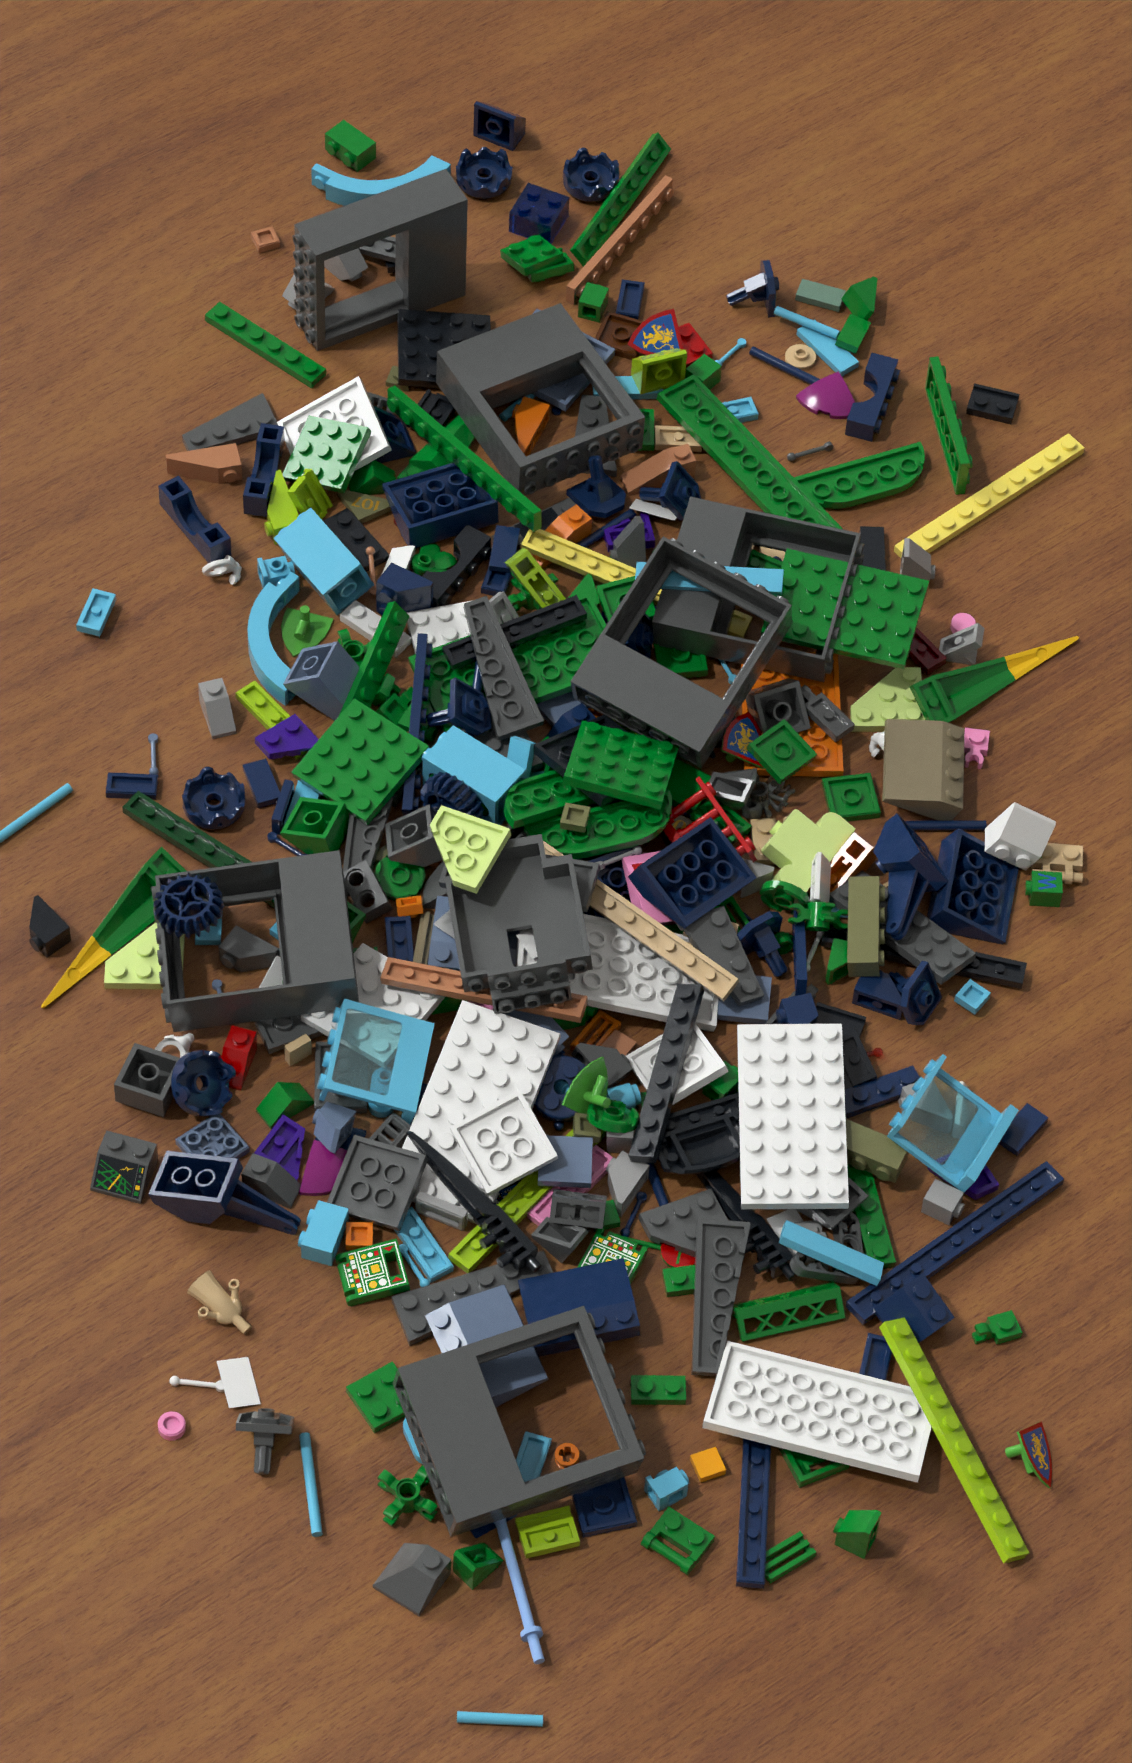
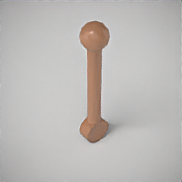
[366,546,376,596]

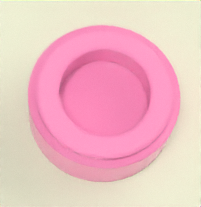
[951,613,976,633]
[158,1412,186,1441]

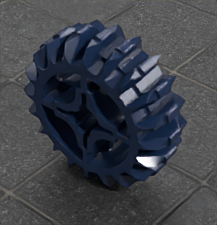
[420,772,484,819]
[153,872,224,939]

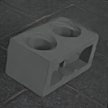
[343,860,393,924]
[549,1189,607,1229]

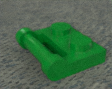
[640,1507,715,1575]

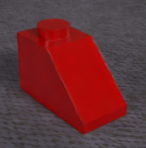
[221,1025,257,1091]

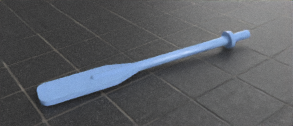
[494,1518,545,1664]

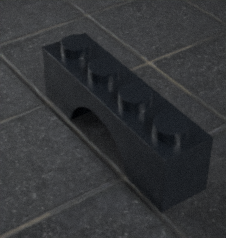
[422,525,492,608]

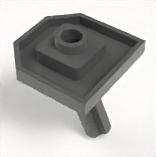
[236,1408,294,1475]

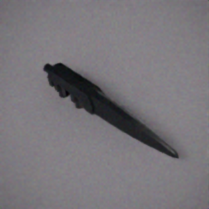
[406,1131,542,1272]
[696,1171,797,1281]

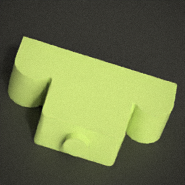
[761,809,856,892]

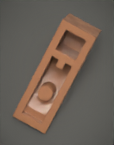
[166,443,242,484]
[620,444,696,496]

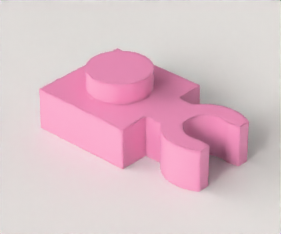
[964,728,990,769]

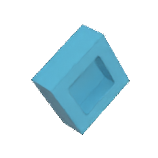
[954,979,991,1015]

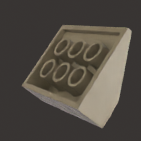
[882,719,964,821]

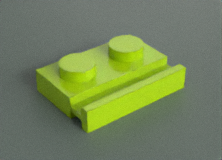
[287,469,333,519]
[515,1506,580,1559]

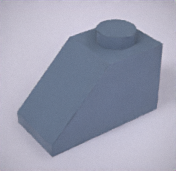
[312,1101,356,1153]

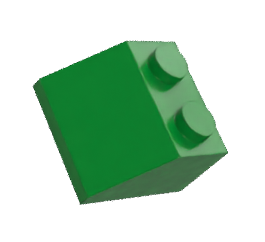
[280,797,349,854]

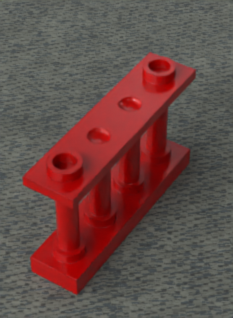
[663,776,757,862]

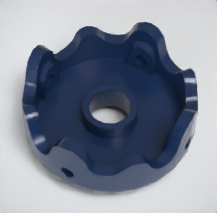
[456,147,512,198]
[563,148,619,202]
[182,767,245,830]
[171,1050,236,1116]
[533,1055,586,1122]

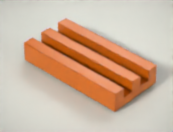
[570,1010,621,1051]

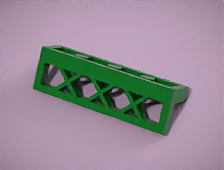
[732,1282,845,1341]

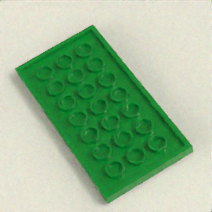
[408,593,606,732]

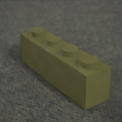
[847,876,886,977]
[846,1119,909,1183]

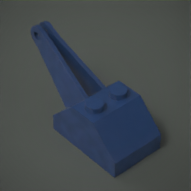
[873,813,949,940]
[148,1151,301,1235]

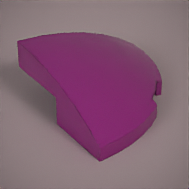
[796,371,855,419]
[300,1140,347,1196]

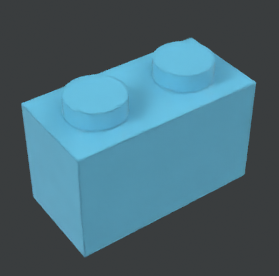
[298,1200,349,1266]

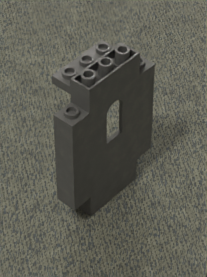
[445,834,593,1014]

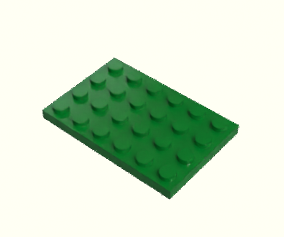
[761,548,929,669]

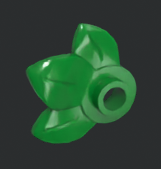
[411,544,457,576]

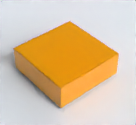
[690,1447,726,1483]

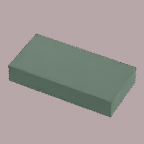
[795,279,846,312]

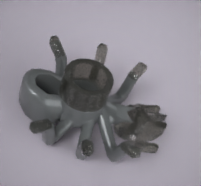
[741,772,795,820]

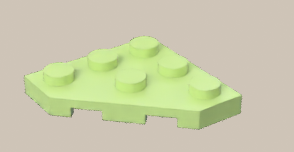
[850,667,925,732]
[430,805,511,894]
[104,923,185,989]

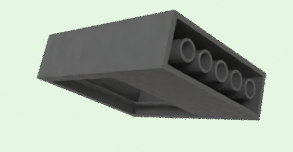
[292,169,468,351]
[436,303,645,496]
[652,497,864,682]
[571,536,793,769]
[152,850,359,1032]
[393,1306,646,1537]

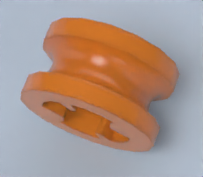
[555,1443,579,1469]

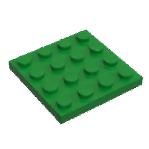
[291,698,430,825]
[562,720,679,810]

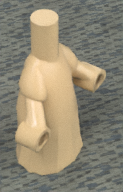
[187,1270,252,1334]

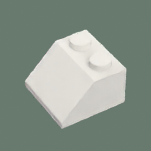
[985,802,1056,870]

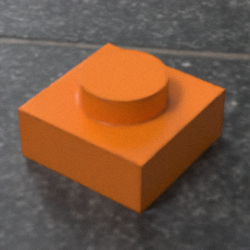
[396,895,423,918]
[346,1222,373,1251]

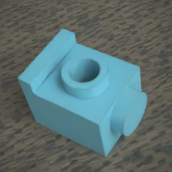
[257,556,295,588]
[644,1467,689,1511]

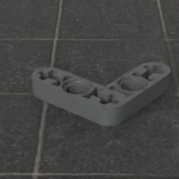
[790,1212,863,1284]

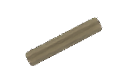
[413,911,434,965]

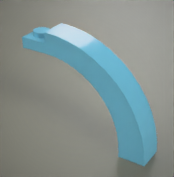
[311,155,451,206]
[248,572,299,706]

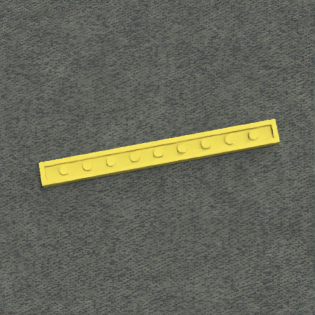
[894,433,1085,558]
[521,529,752,638]

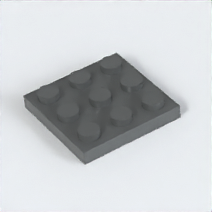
[327,1135,428,1231]

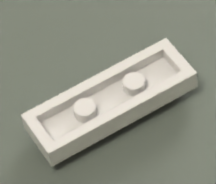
[340,600,412,658]

